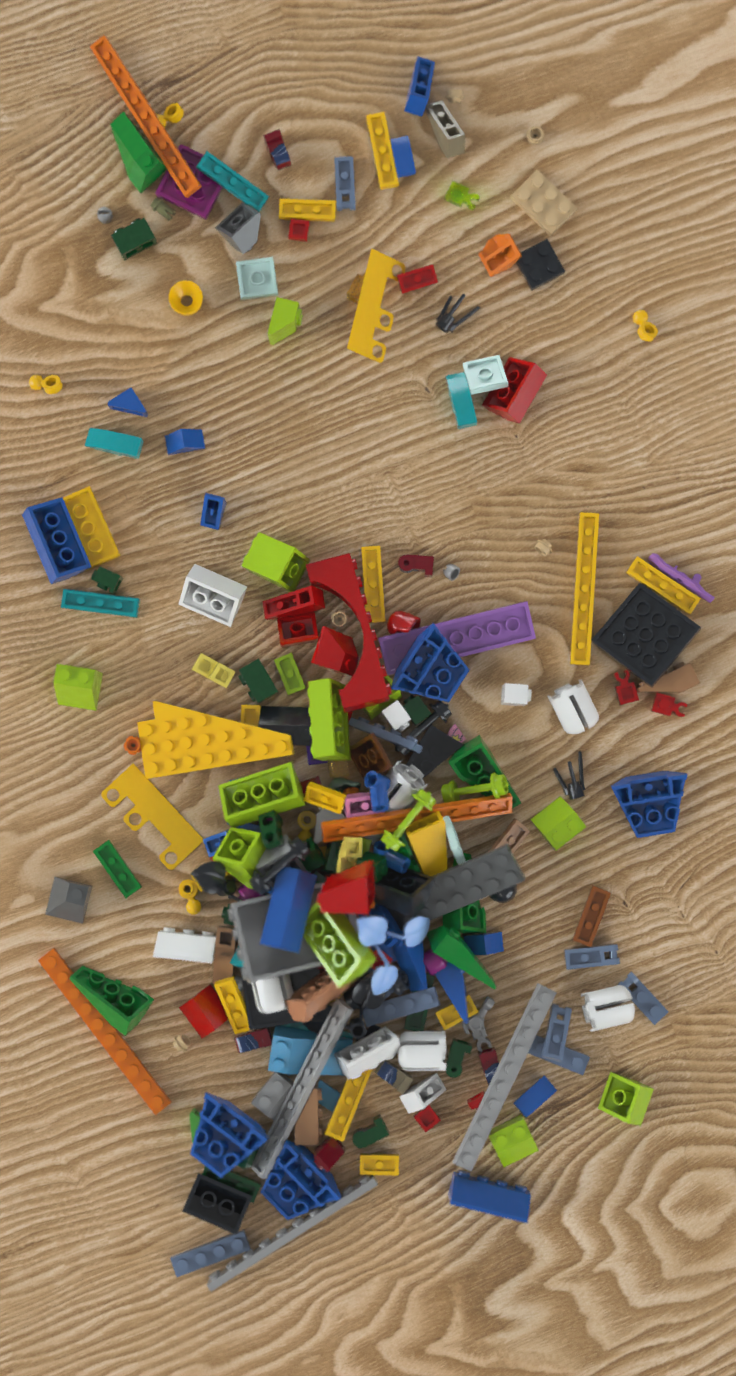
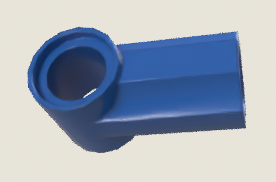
[364,771,390,813]
[373,841,411,874]

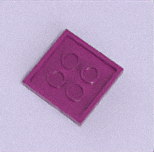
[155,144,223,220]

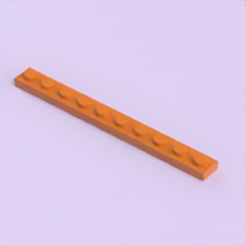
[90,35,202,198]
[321,793,512,843]
[38,948,172,1115]

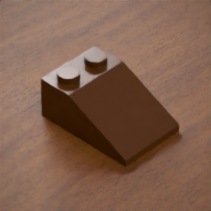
[350,733,393,779]

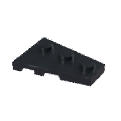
[406,725,463,779]

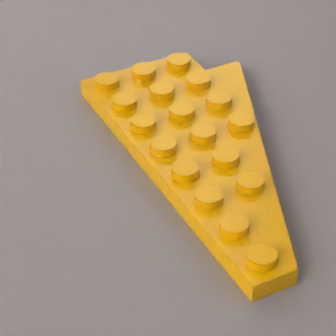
[137,701,294,779]

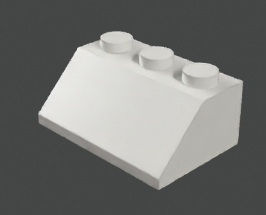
[179,564,247,627]
[153,927,216,963]
[334,1026,400,1079]

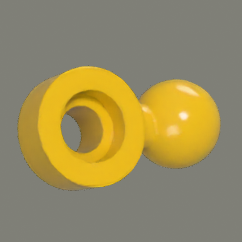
[157,103,184,128]
[633,310,658,342]
[29,375,63,394]
[297,810,317,841]
[178,879,201,915]

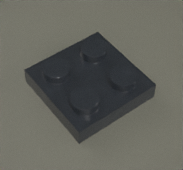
[516,239,565,291]

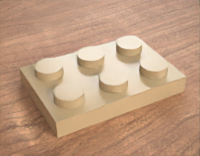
[510,170,577,237]

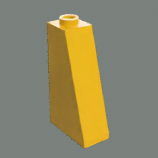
[405,811,448,876]

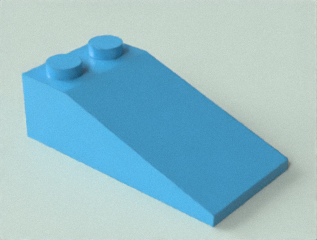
[268,1025,353,1076]

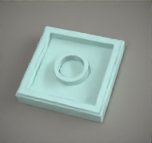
[236,257,278,300]
[463,355,508,395]
[443,815,466,865]

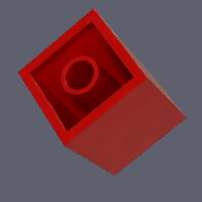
[317,860,375,914]

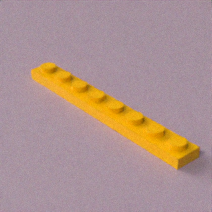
[570,512,599,666]

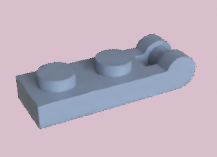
[334,156,356,211]
[564,944,620,970]
[617,972,668,1025]
[542,1003,572,1062]

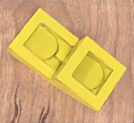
[191,653,235,688]
[336,837,363,874]

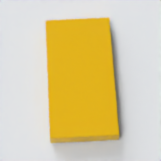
[63,486,121,571]

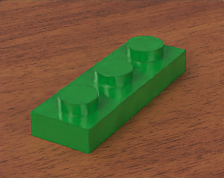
[93,840,142,898]

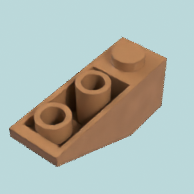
[636,662,700,693]
[212,926,237,984]
[295,1081,323,1145]

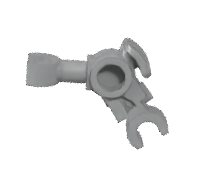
[462,996,495,1052]

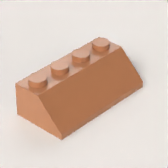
[284,969,361,1023]

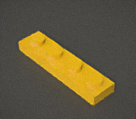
[366,112,399,190]
[361,546,385,623]
[626,556,701,615]
[324,1069,372,1142]

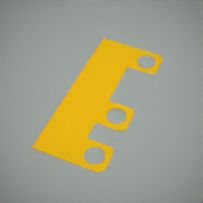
[347,248,406,363]
[101,763,203,870]

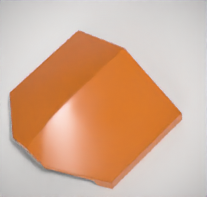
[479,234,522,277]

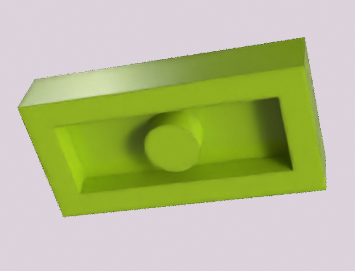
[274,653,306,696]

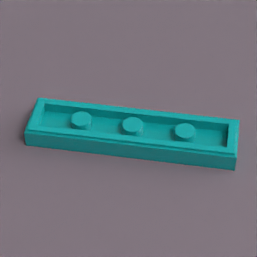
[196,151,270,212]
[61,589,140,618]

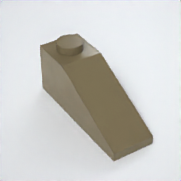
[425,101,465,158]

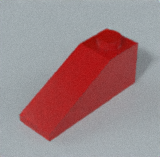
[262,586,325,620]

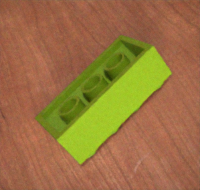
[307,678,351,761]
[218,762,306,827]
[303,902,376,988]

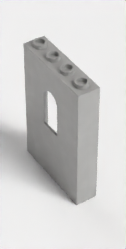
[228,882,359,984]

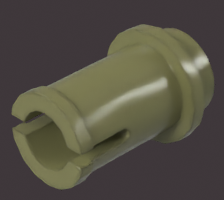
[151,197,176,221]

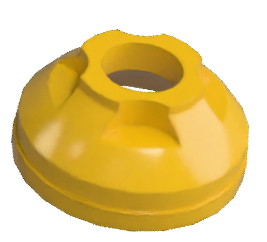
[168,280,203,316]

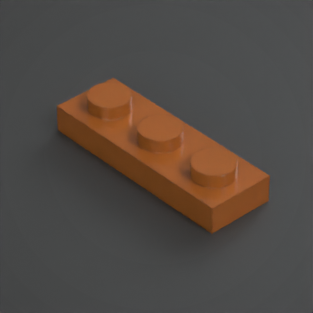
[572,885,611,947]

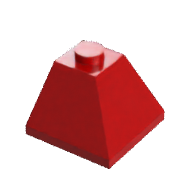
[311,626,359,676]

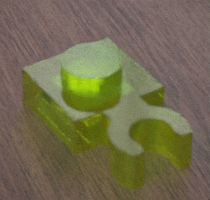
[444,181,480,210]

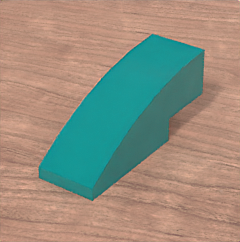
[446,372,477,429]
[85,428,144,459]

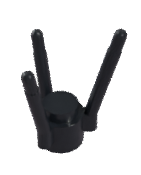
[435,294,480,333]
[553,751,586,800]

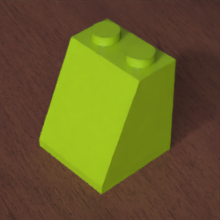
[241,532,310,592]
[53,664,103,711]
[212,827,266,889]

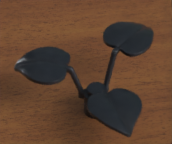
[191,861,244,902]
[303,977,385,1042]

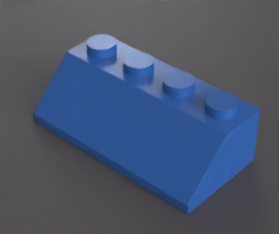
[22,497,91,584]
[448,1170,531,1223]

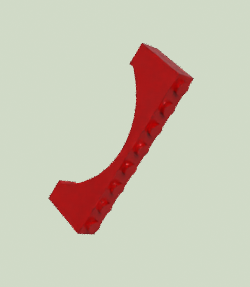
[306,553,392,713]

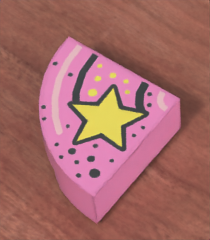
[448,724,466,743]

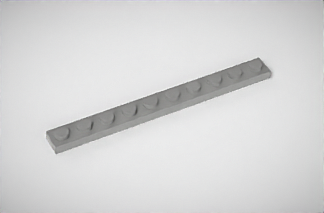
[452,983,557,1171]
[251,999,353,1179]
[207,1175,378,1292]

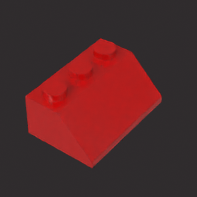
[482,357,547,424]

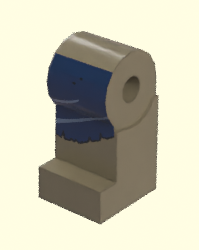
[374,1060,413,1095]

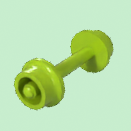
[441,773,509,803]
[380,788,436,852]

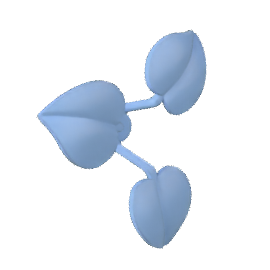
[357,916,430,996]

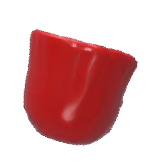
[387,611,421,635]

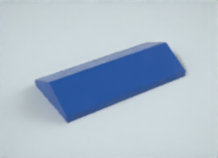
[260,867,317,953]

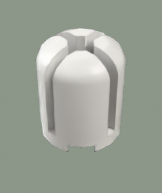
[548,679,599,734]
[385,760,427,812]
[251,974,294,1014]
[581,985,635,1032]
[398,1031,446,1071]

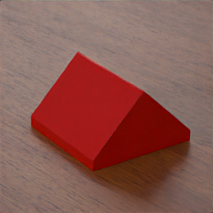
[277,612,319,648]
[179,984,228,1039]

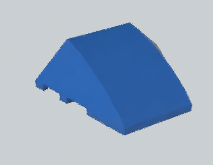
[391,623,469,702]
[611,771,688,838]
[190,1092,269,1178]
[260,1140,342,1220]

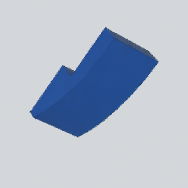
[390,136,416,178]
[367,904,402,947]
[513,1075,557,1118]

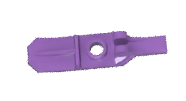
[648,553,715,603]

